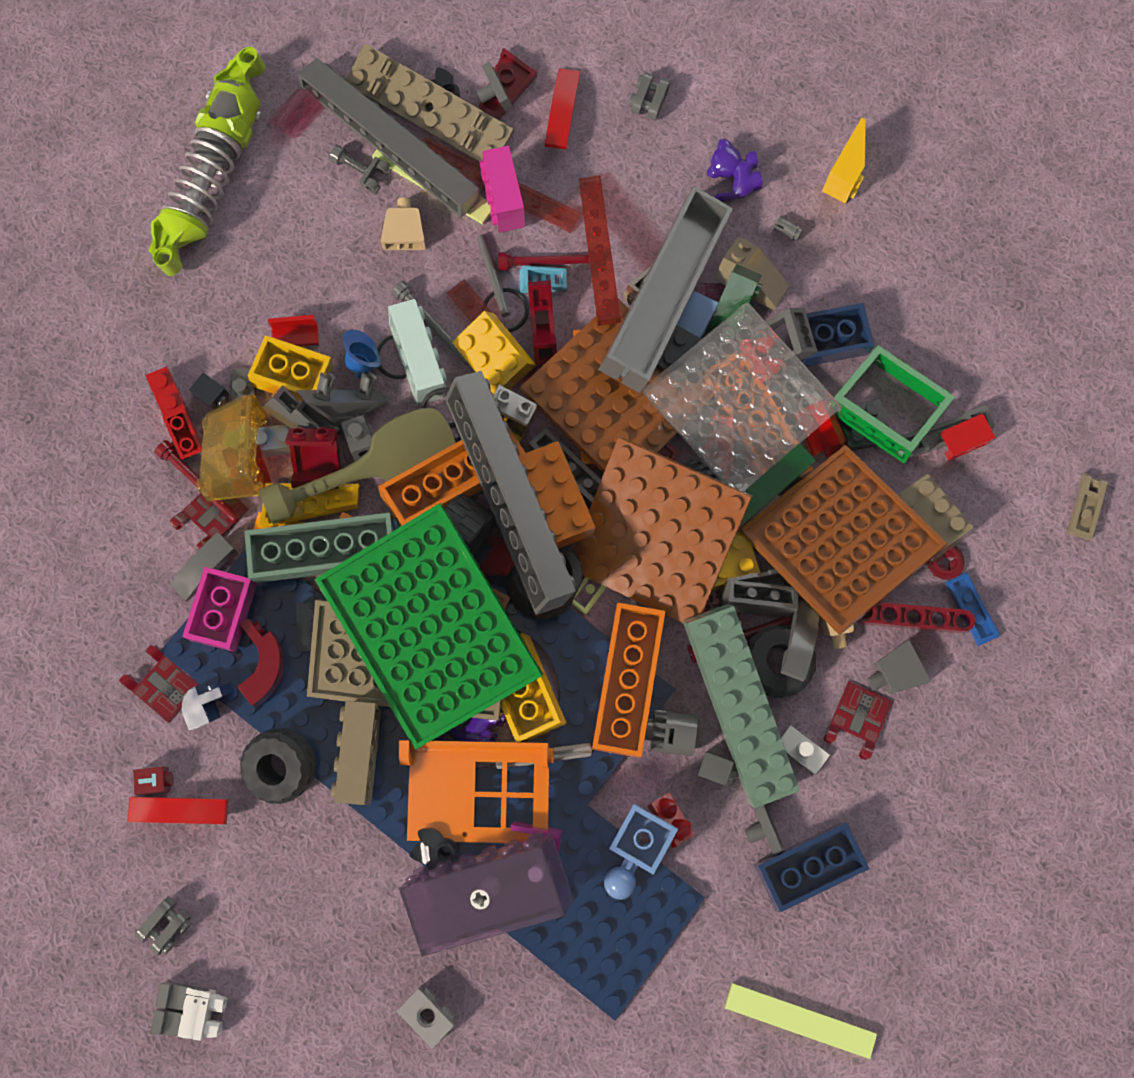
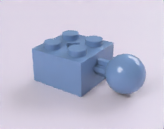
[604,804,679,900]

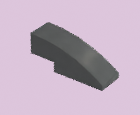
[263,385,340,433]
[170,532,238,601]

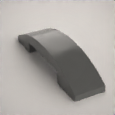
[901,405,995,458]
[781,596,819,681]

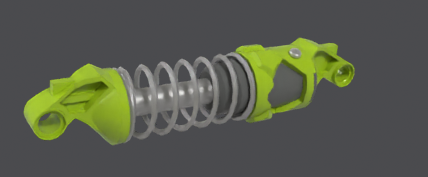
[148,47,266,276]

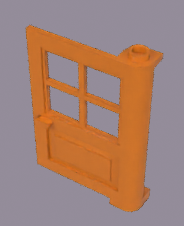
[399,740,554,844]

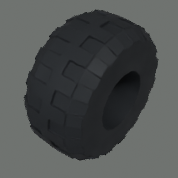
[748,625,816,698]
[240,728,317,804]

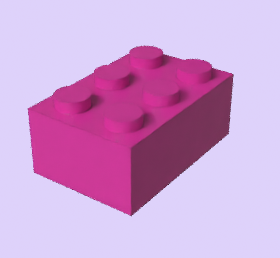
[479,145,525,233]
[182,567,257,652]

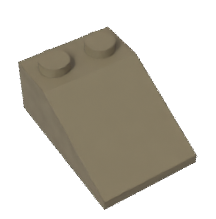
[714,237,790,311]

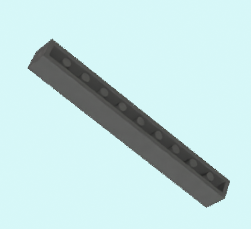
[298,58,480,218]

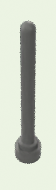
[391,280,470,365]

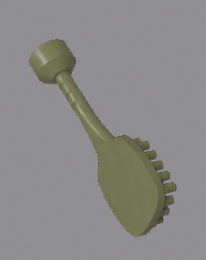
[258,408,456,525]

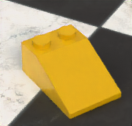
[822,118,866,204]

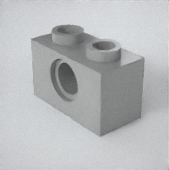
[396,986,456,1049]

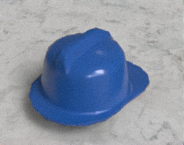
[343,329,381,378]

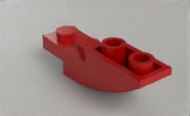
[145,366,204,460]

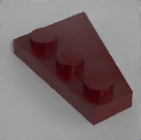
[479,48,537,120]

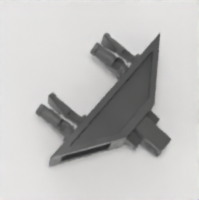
[296,372,388,435]

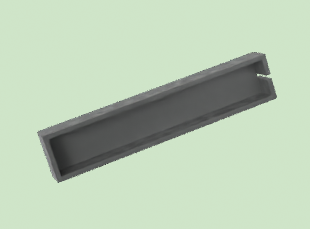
[598,186,733,393]

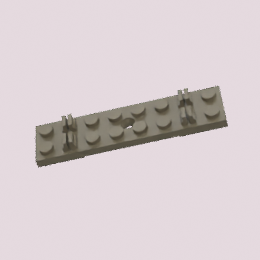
[346,43,515,161]

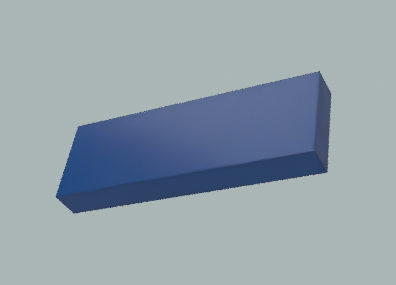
[945,572,1001,646]

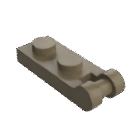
[1067,473,1108,541]

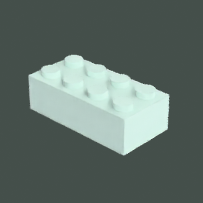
[388,299,447,406]

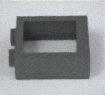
[750,308,817,372]

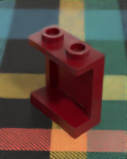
[285,427,341,489]

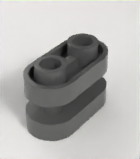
[628,72,671,121]
[135,896,192,956]

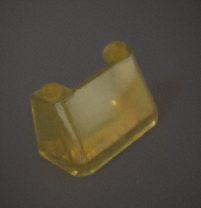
[197,394,267,501]

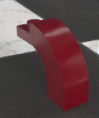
[528,280,557,365]
[237,618,284,708]

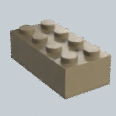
[331,701,382,805]

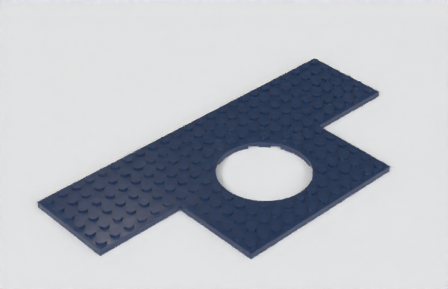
[160,543,705,1021]

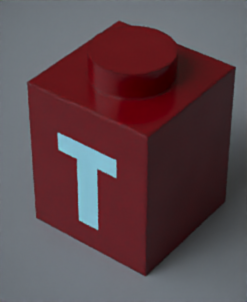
[133,767,174,795]

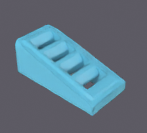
[519,266,567,293]

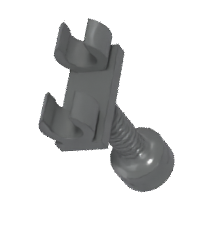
[329,145,391,194]

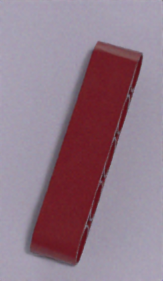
[857,602,975,633]

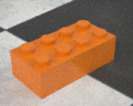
[518,441,595,549]

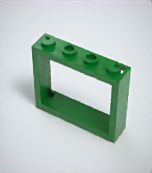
[830,345,955,464]

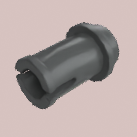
[773,216,804,241]

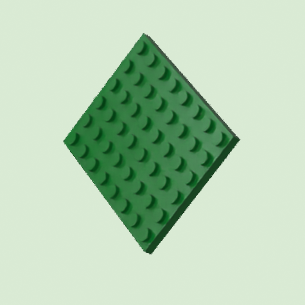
[315,503,543,749]

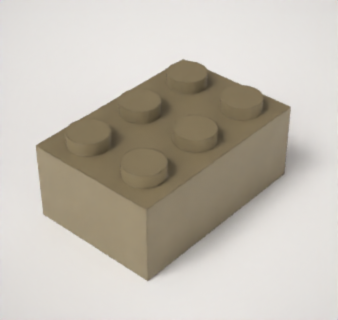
[898,474,974,563]

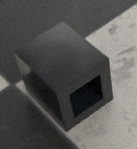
[189,372,230,412]

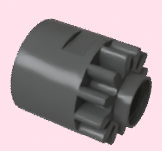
[645,710,698,757]

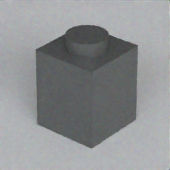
[696,752,736,786]

